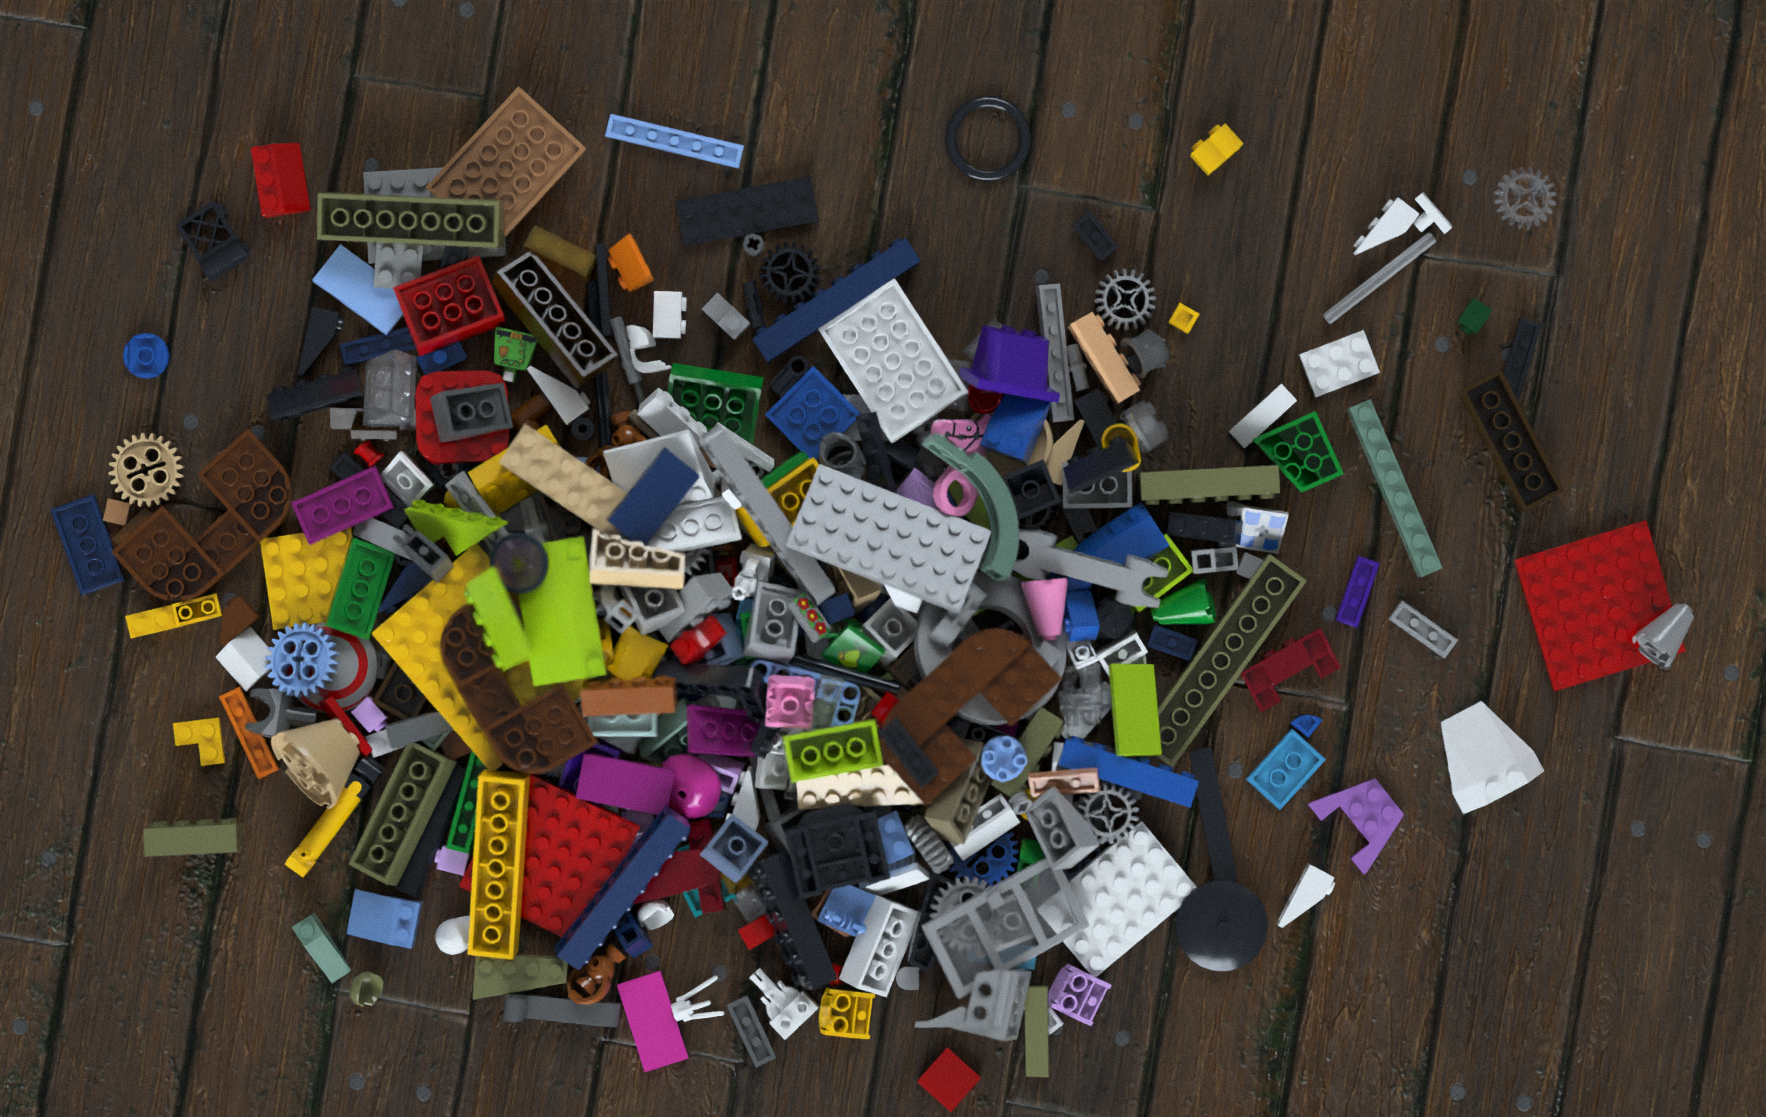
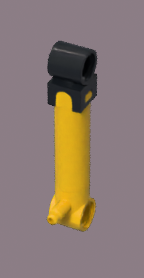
[285,755,386,878]

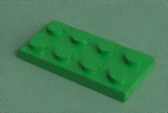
[324,538,395,640]

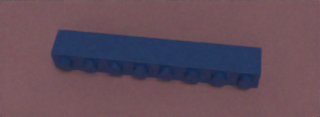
[753,238,921,363]
[554,805,691,970]

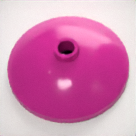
[659,754,721,819]

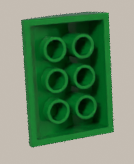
[668,363,764,445]

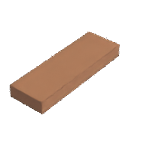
[1028,768,1100,797]

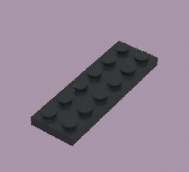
[676,176,819,247]

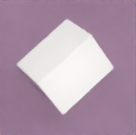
[380,451,436,507]
[216,627,272,691]

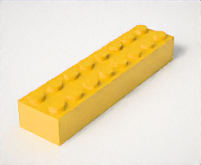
[468,769,530,960]

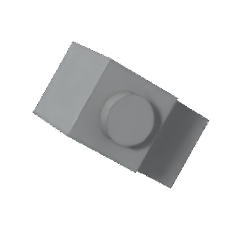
[702,293,750,341]

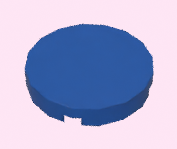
[123,333,170,379]

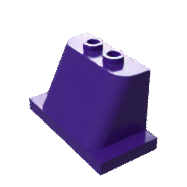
[959,325,1060,403]

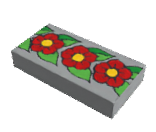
[787,592,832,643]

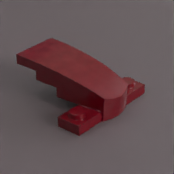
[634,819,727,914]

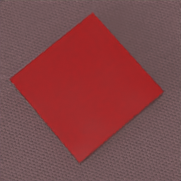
[917,1047,981,1112]

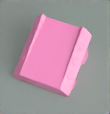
[765,674,815,729]

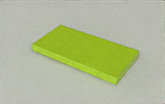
[1109,664,1162,756]

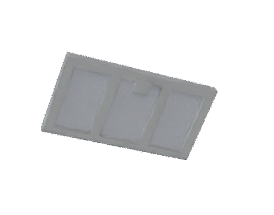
[922,857,1089,999]

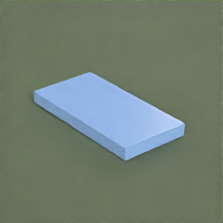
[313,244,403,335]

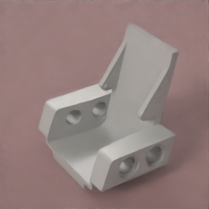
[915,968,1032,1041]

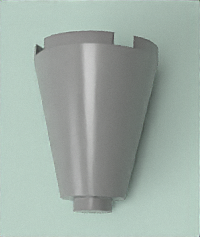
[1632,603,1694,667]

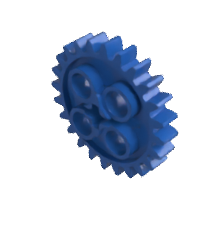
[945,832,1019,886]

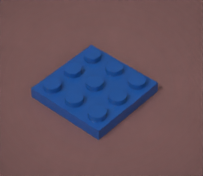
[765,366,861,461]

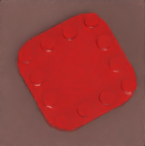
[415,371,509,465]

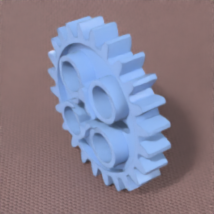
[265,623,339,698]

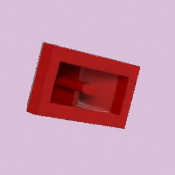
[715,557,738,589]

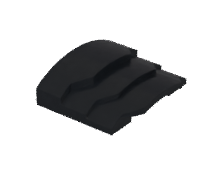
[785,803,891,899]

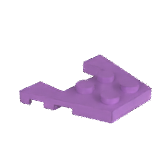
[1308,778,1404,874]

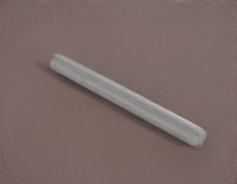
[1323,233,1436,324]

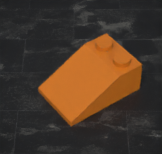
[607,234,655,293]

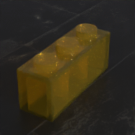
[524,225,597,278]

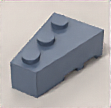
[669,613,745,665]

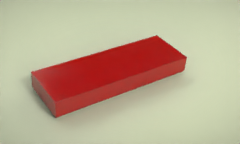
[318,696,373,757]

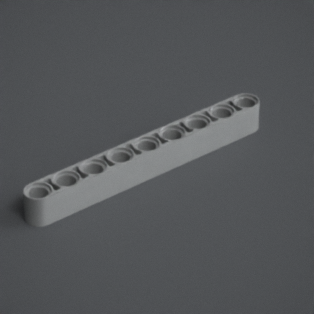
[699,425,835,606]

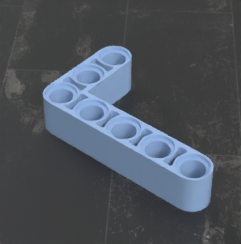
[750,658,860,727]

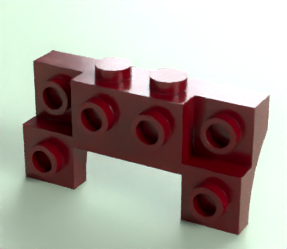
[1240,628,1341,713]

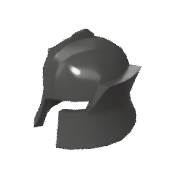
[1120,329,1169,378]

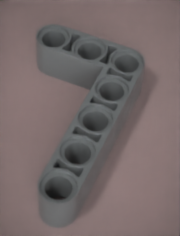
[503,992,621,1027]

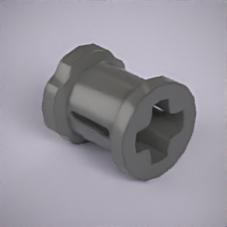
[743,233,764,256]

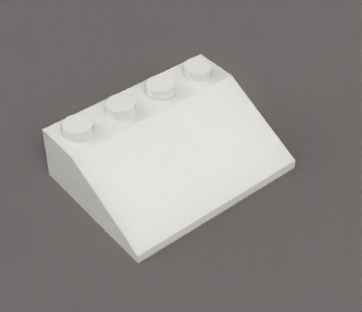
[604,430,715,506]

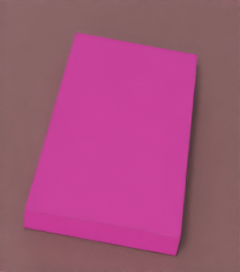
[617,970,689,1072]

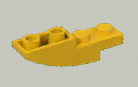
[125,594,222,639]

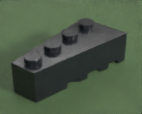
[906,868,971,973]

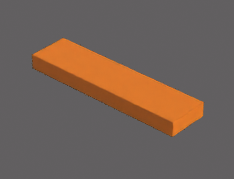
[219,686,280,779]

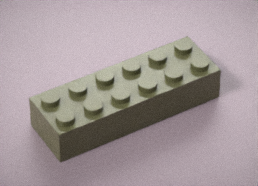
[1137,465,1280,506]
[349,742,457,886]

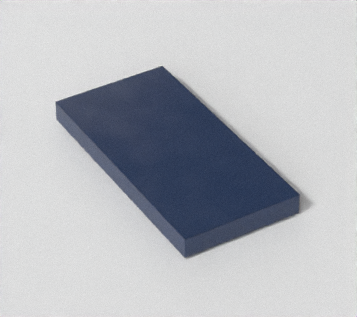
[606,447,700,546]
[50,494,126,596]

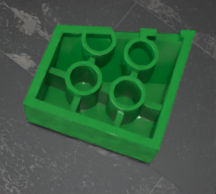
[1252,411,1344,493]

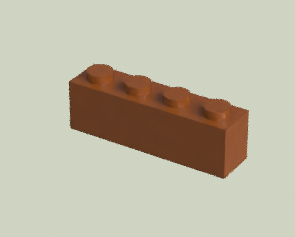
[580,676,678,716]

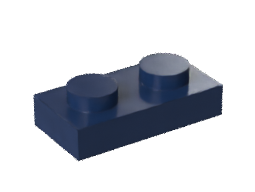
[1147,625,1198,661]

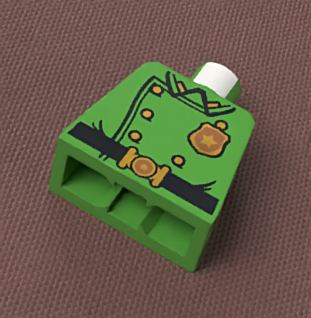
[494,327,539,383]

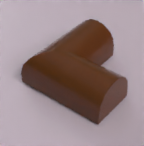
[510,390,555,434]

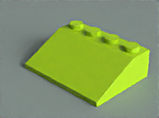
[463,567,533,671]

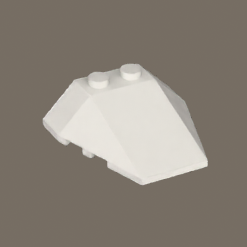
[1440,701,1544,814]

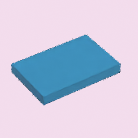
[1246,728,1326,810]

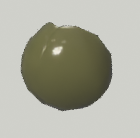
[349,972,384,1007]

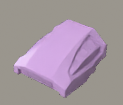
[896,468,940,511]
[1048,964,1112,1026]

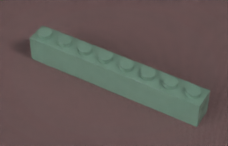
[1346,399,1442,577]

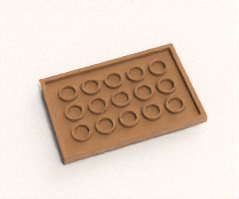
[425,86,587,250]

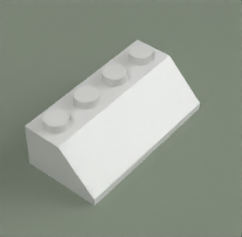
[839,894,918,997]

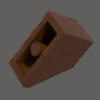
[221,596,261,647]

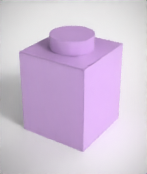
[351,696,389,733]
[434,845,471,875]

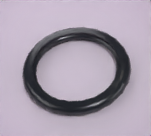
[945,96,1031,182]

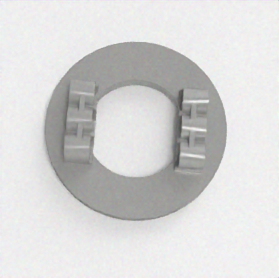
[914,572,1066,725]

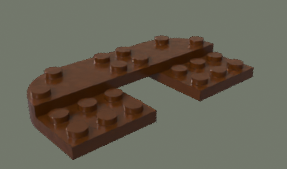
[111,428,293,601]
[440,590,598,774]
[881,629,1063,806]

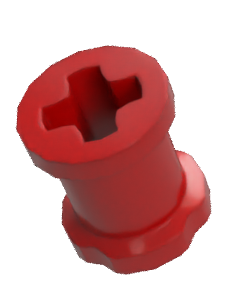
[354,440,385,468]

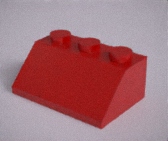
[251,143,311,218]

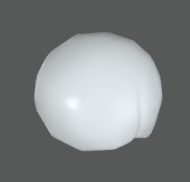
[637,899,674,930]

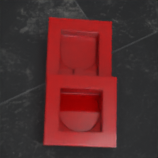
[738,914,775,950]

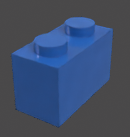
[1063,590,1100,642]

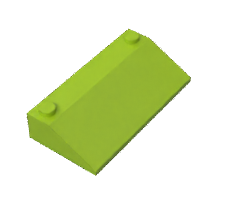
[511,537,606,686]

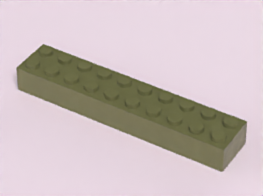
[1156,554,1307,768]

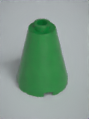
[1151,578,1217,625]

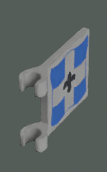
[1219,501,1289,554]

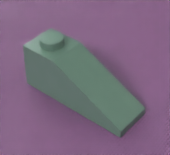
[292,913,352,983]

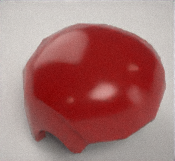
[968,384,1002,415]

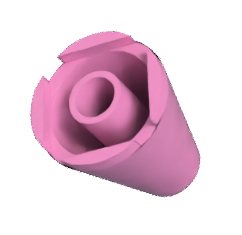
[1022,578,1068,641]

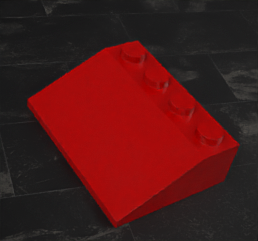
[393,255,505,357]

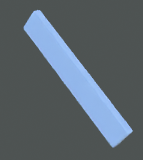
[605,114,744,169]

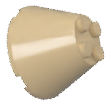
[271,718,360,809]

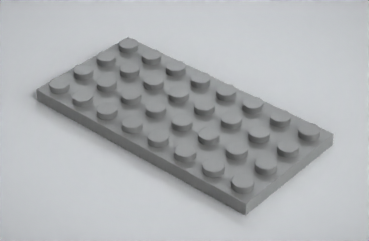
[786,464,992,614]

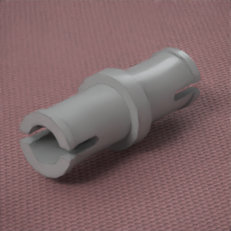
[1067,344,1090,392]

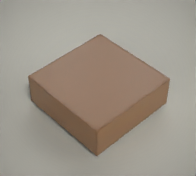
[103,498,132,526]

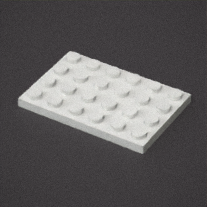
[818,278,969,443]
[1035,820,1196,977]

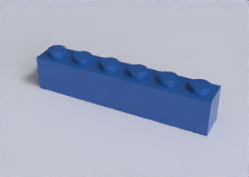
[1057,736,1199,808]

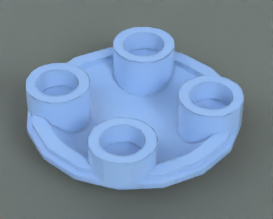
[981,735,1027,782]

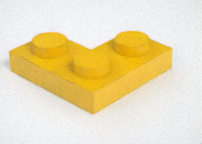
[173,717,225,766]

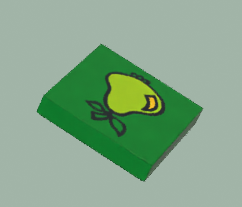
[821,624,886,673]

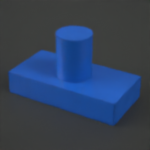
[416,342,468,375]

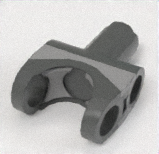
[245,689,317,738]

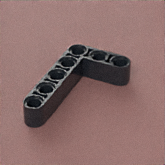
[651,662,768,723]

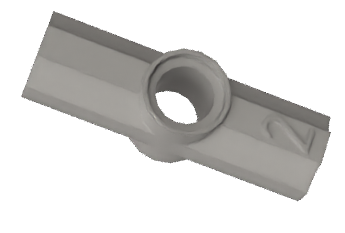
[519,497,551,546]

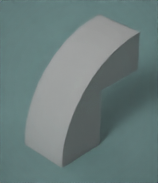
[1192,547,1239,574]

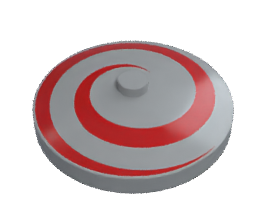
[287,622,378,713]

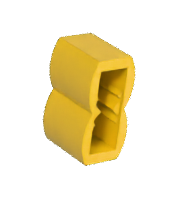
[1190,123,1243,176]

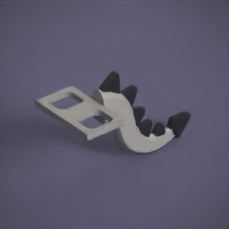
[585,549,640,634]

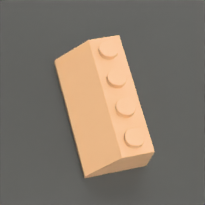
[1068,312,1141,405]

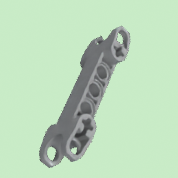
[1013,528,1169,608]

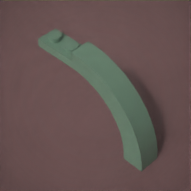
[922,433,1019,582]

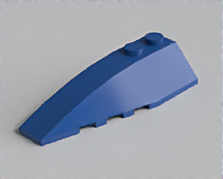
[1046,502,1170,591]

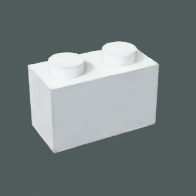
[653,291,687,339]

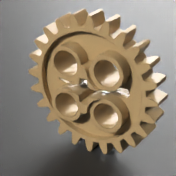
[108,433,185,507]

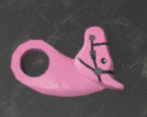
[931,414,991,517]

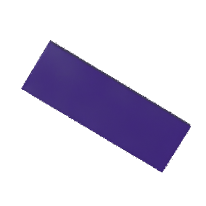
[1335,556,1380,628]

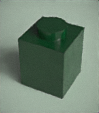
[1455,298,1493,335]

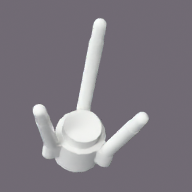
[671,975,724,1022]

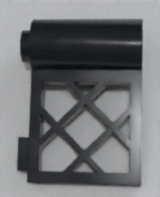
[176,201,252,282]

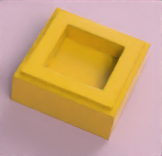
[1168,303,1199,334]

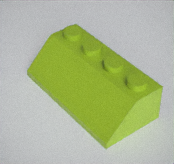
[782,719,883,783]

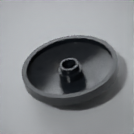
[1176,879,1268,971]

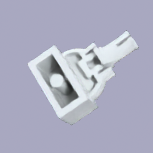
[732,543,777,600]
[1095,629,1148,676]
[749,968,819,1040]

